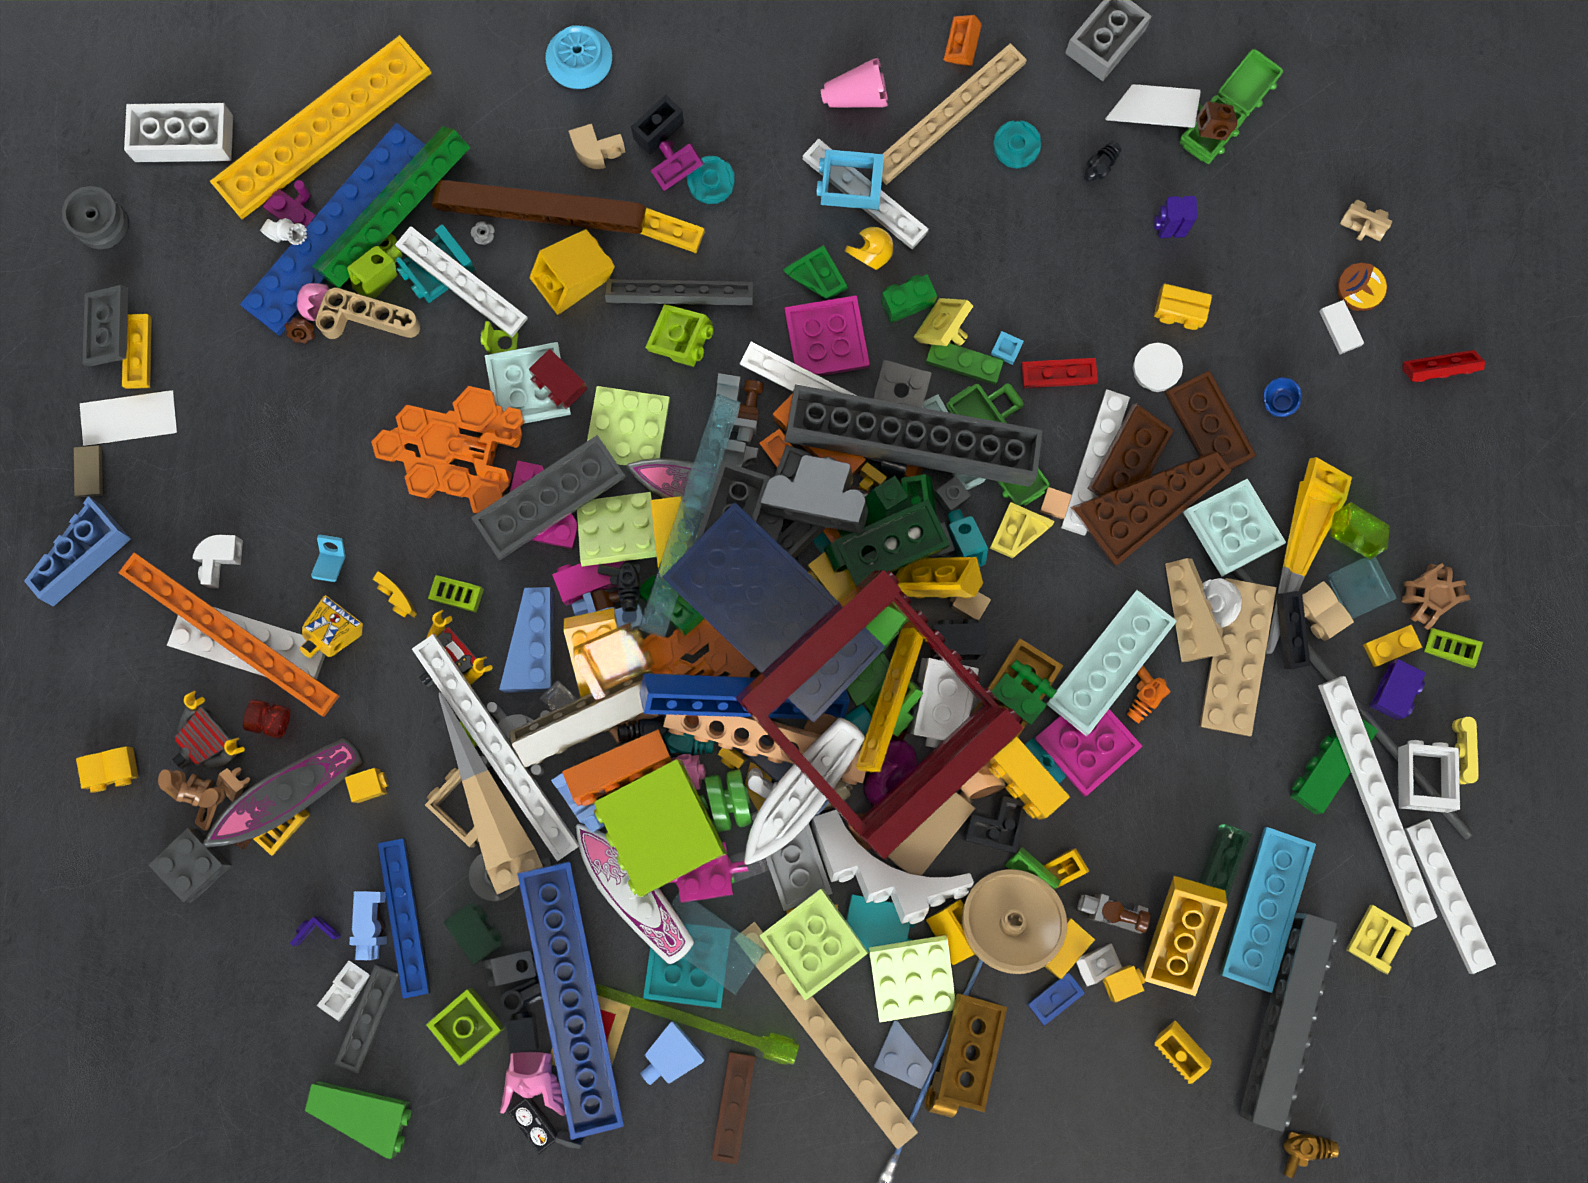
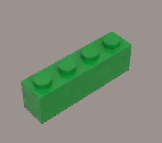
[1290,718,1378,815]

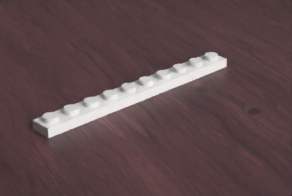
[412,634,580,861]
[1318,676,1437,927]

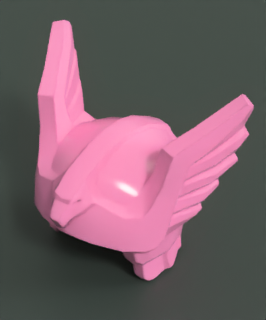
[500,1052,566,1116]

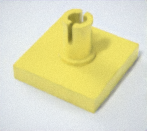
[913,298,973,346]

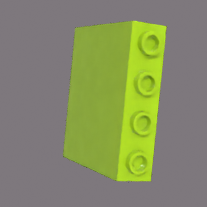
[594,759,727,897]

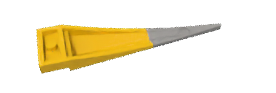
[1266,457,1352,654]

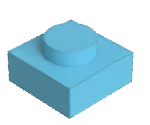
[991,331,1024,365]

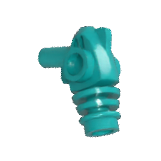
[664,732,714,755]

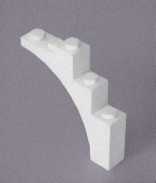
[810,810,974,924]

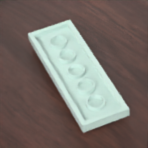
[1046,590,1177,736]

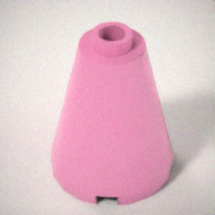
[821,58,888,108]

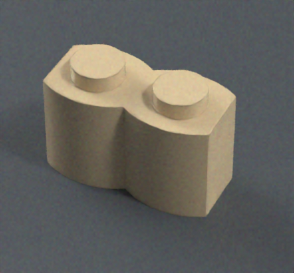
[1302,581,1354,642]

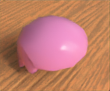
[297,283,329,321]

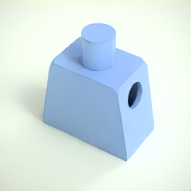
[640,1020,706,1085]

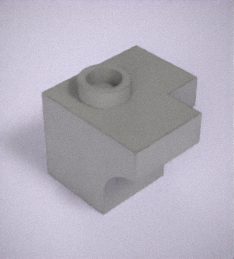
[716,438,759,471]

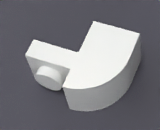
[193,535,243,588]

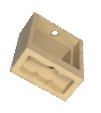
[425,768,479,848]

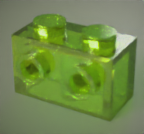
[1330,502,1390,559]

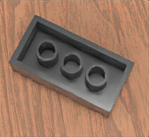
[695,461,770,543]

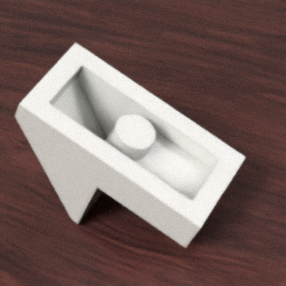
[1076,943,1122,986]

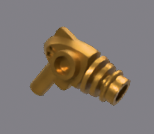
[1283,1132,1339,1178]

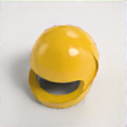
[845,227,893,270]

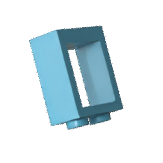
[817,149,884,210]

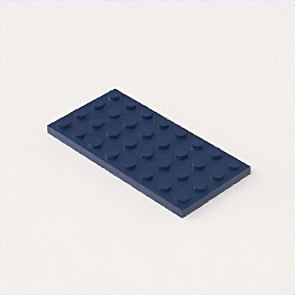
[662,502,885,723]

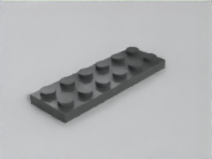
[471,435,626,560]

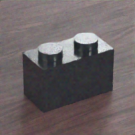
[631,95,684,155]

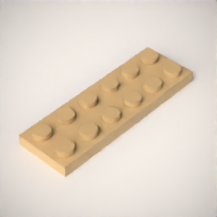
[1199,578,1276,737]

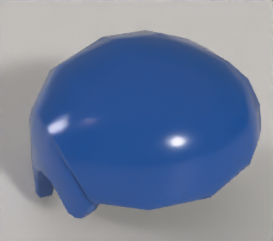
[1263,377,1302,418]

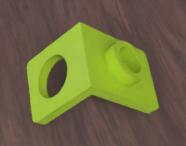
[481,321,518,354]

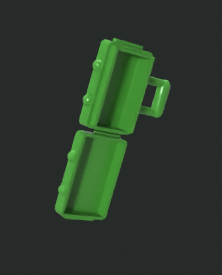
[1179,49,1283,164]
[946,383,1049,506]

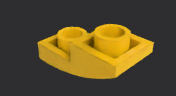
[373,571,417,618]

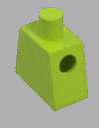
[347,245,403,299]

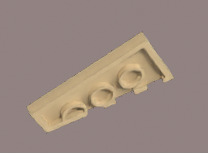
[1165,558,1231,662]

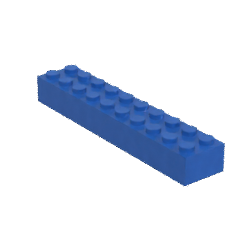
[517,861,624,1140]

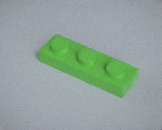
[926,343,1004,385]

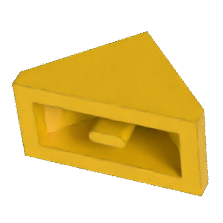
[1043,848,1089,889]

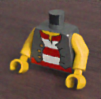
[418,610,493,688]

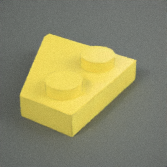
[990,502,1054,558]

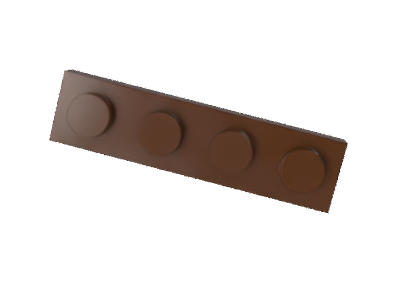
[711,1052,755,1165]

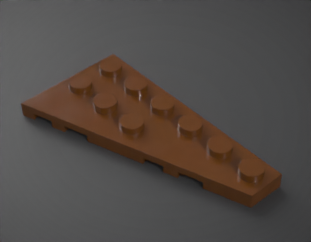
[1070,451,1231,566]

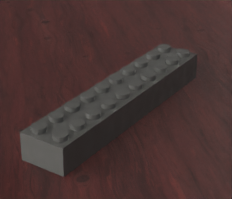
[784,384,1043,487]

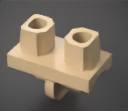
[1340,200,1392,241]

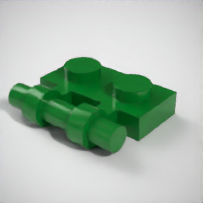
[992,659,1057,726]

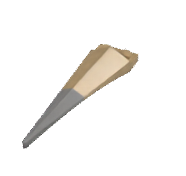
[439,692,543,895]

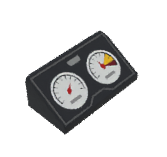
[508,1098,558,1154]

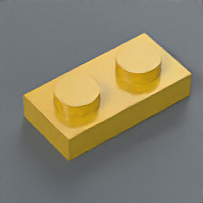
[1363,624,1422,667]

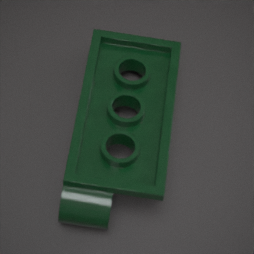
[824,499,950,586]

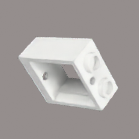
[1398,740,1460,813]

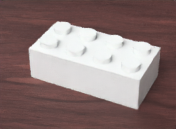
[124,103,233,162]

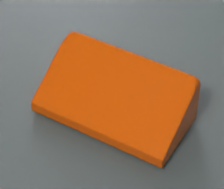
[944,15,981,66]

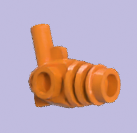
[1126,665,1171,724]

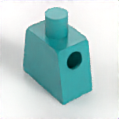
[947,509,988,567]

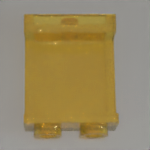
[573,623,655,700]

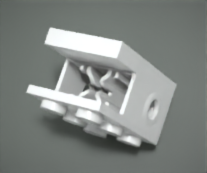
[907,658,979,748]

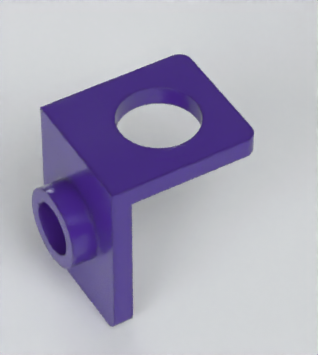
[290,916,341,946]

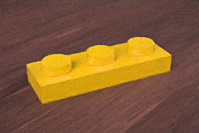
[639,208,705,253]
[122,314,152,389]

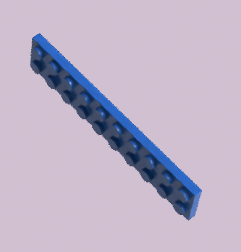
[239,123,425,336]

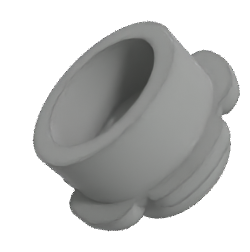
[471,221,495,245]

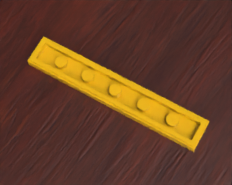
[855,628,923,772]

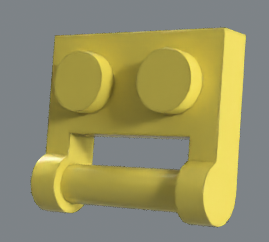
[1346,905,1412,974]

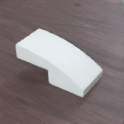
[317,961,370,1021]

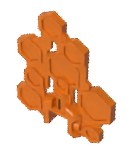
[371,386,525,514]
[638,618,756,729]

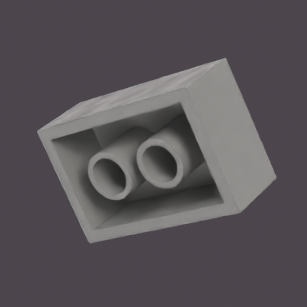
[1065,0,1152,81]

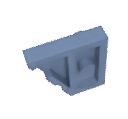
[874,1020,932,1089]

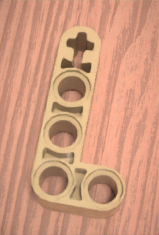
[316,288,421,339]

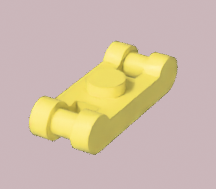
[1452,717,1478,785]

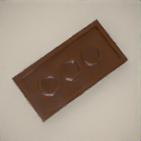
[1165,370,1257,469]
[1087,404,1174,496]

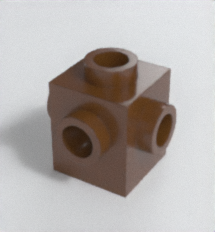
[1196,101,1237,141]

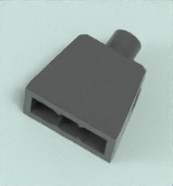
[482,950,537,987]

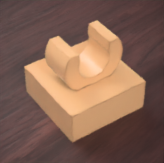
[216,767,250,802]

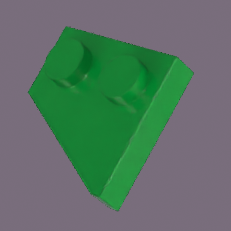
[783,245,848,300]

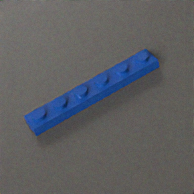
[378,838,431,999]

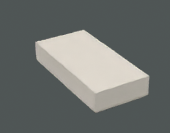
[1319,300,1364,354]

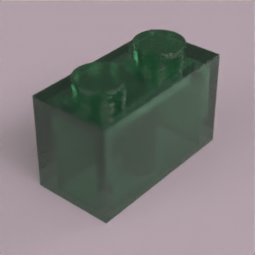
[444,903,503,965]

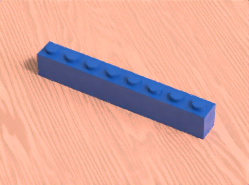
[639,673,850,719]

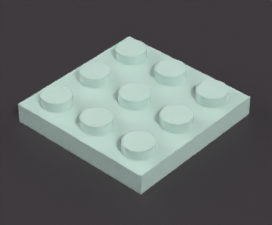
[485,342,571,423]
[1183,479,1286,577]

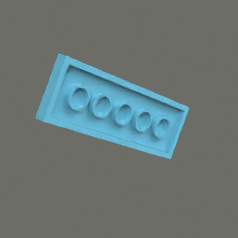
[1220,827,1316,993]

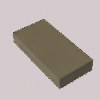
[74,446,103,498]

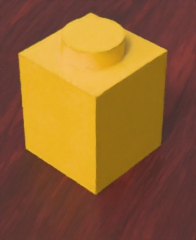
[345,768,388,803]
[1102,965,1145,1002]

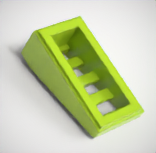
[428,575,484,613]
[1424,628,1483,668]

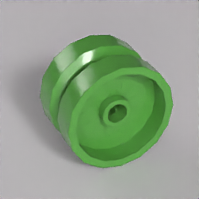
[705,769,753,833]

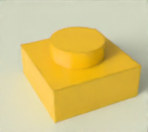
[718,748,747,769]

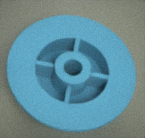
[546,26,612,89]

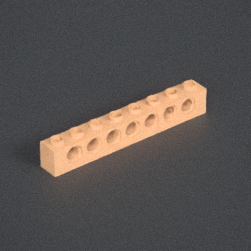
[663,715,866,785]

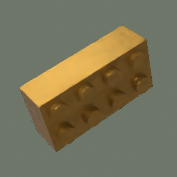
[969,638,1063,738]

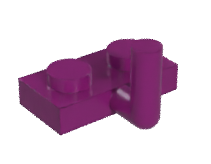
[650,140,705,191]
[263,180,316,228]

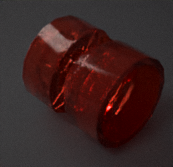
[243,699,291,739]

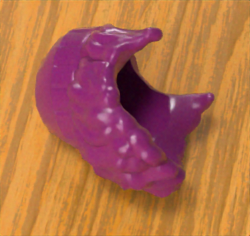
[864,739,917,806]

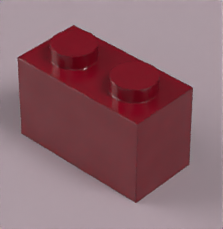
[528,349,587,410]

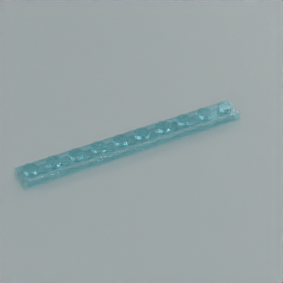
[639,394,741,638]

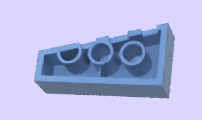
[24,496,131,606]
[499,587,555,693]

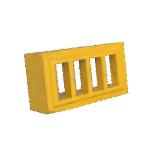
[253,809,310,856]

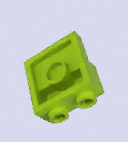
[645,304,714,367]

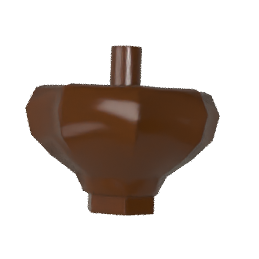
[284,317,315,344]

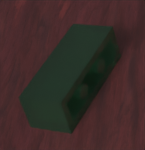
[1198,824,1251,900]

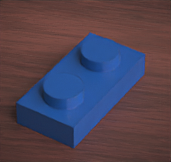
[1027,972,1085,1026]

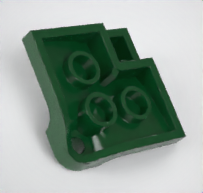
[837,476,923,560]

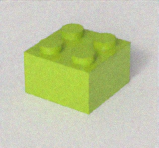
[426,987,505,1066]

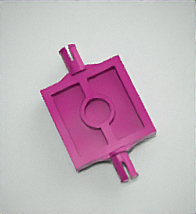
[669,842,748,903]

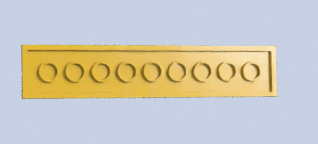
[210,35,431,220]

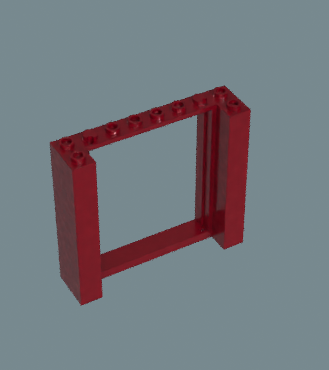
[735,570,1024,859]

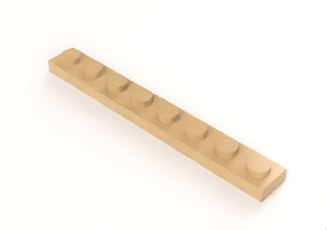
[871,43,1027,185]

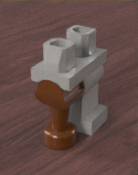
[712,373,764,446]
[1077,894,1151,934]

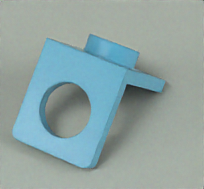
[311,535,346,582]

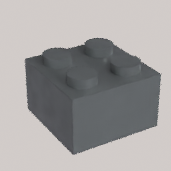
[149,828,232,903]

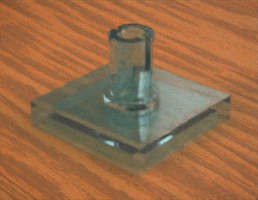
[1327,554,1397,619]

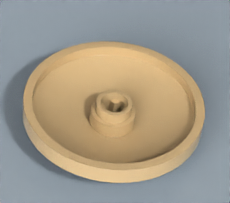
[962,869,1067,974]

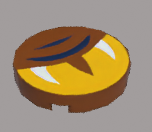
[1337,263,1387,311]

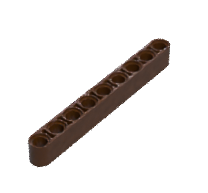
[431,180,646,234]

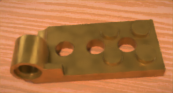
[924,994,1007,1118]

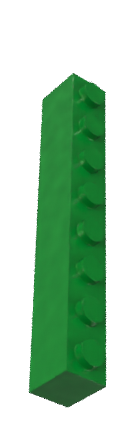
[312,126,470,288]

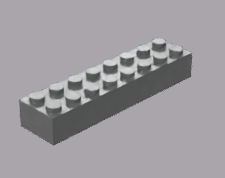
[1239,913,1338,1132]

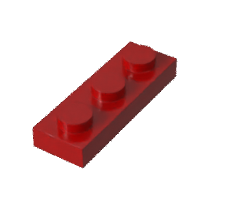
[1402,350,1485,382]
[1021,358,1098,388]

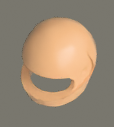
[960,762,1006,799]

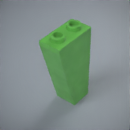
[305,1081,412,1159]

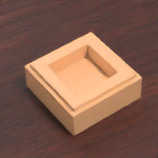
[1040,487,1072,519]

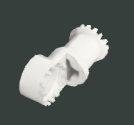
[260,218,307,245]

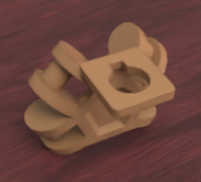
[1401,563,1471,630]
[158,769,226,831]

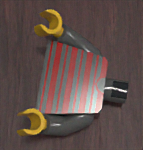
[172,691,245,769]

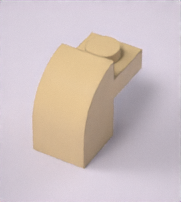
[569,124,625,169]

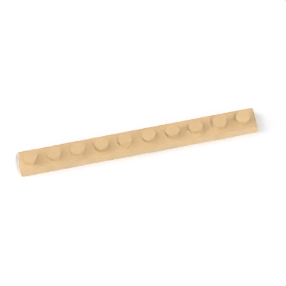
[734,922,918,1150]

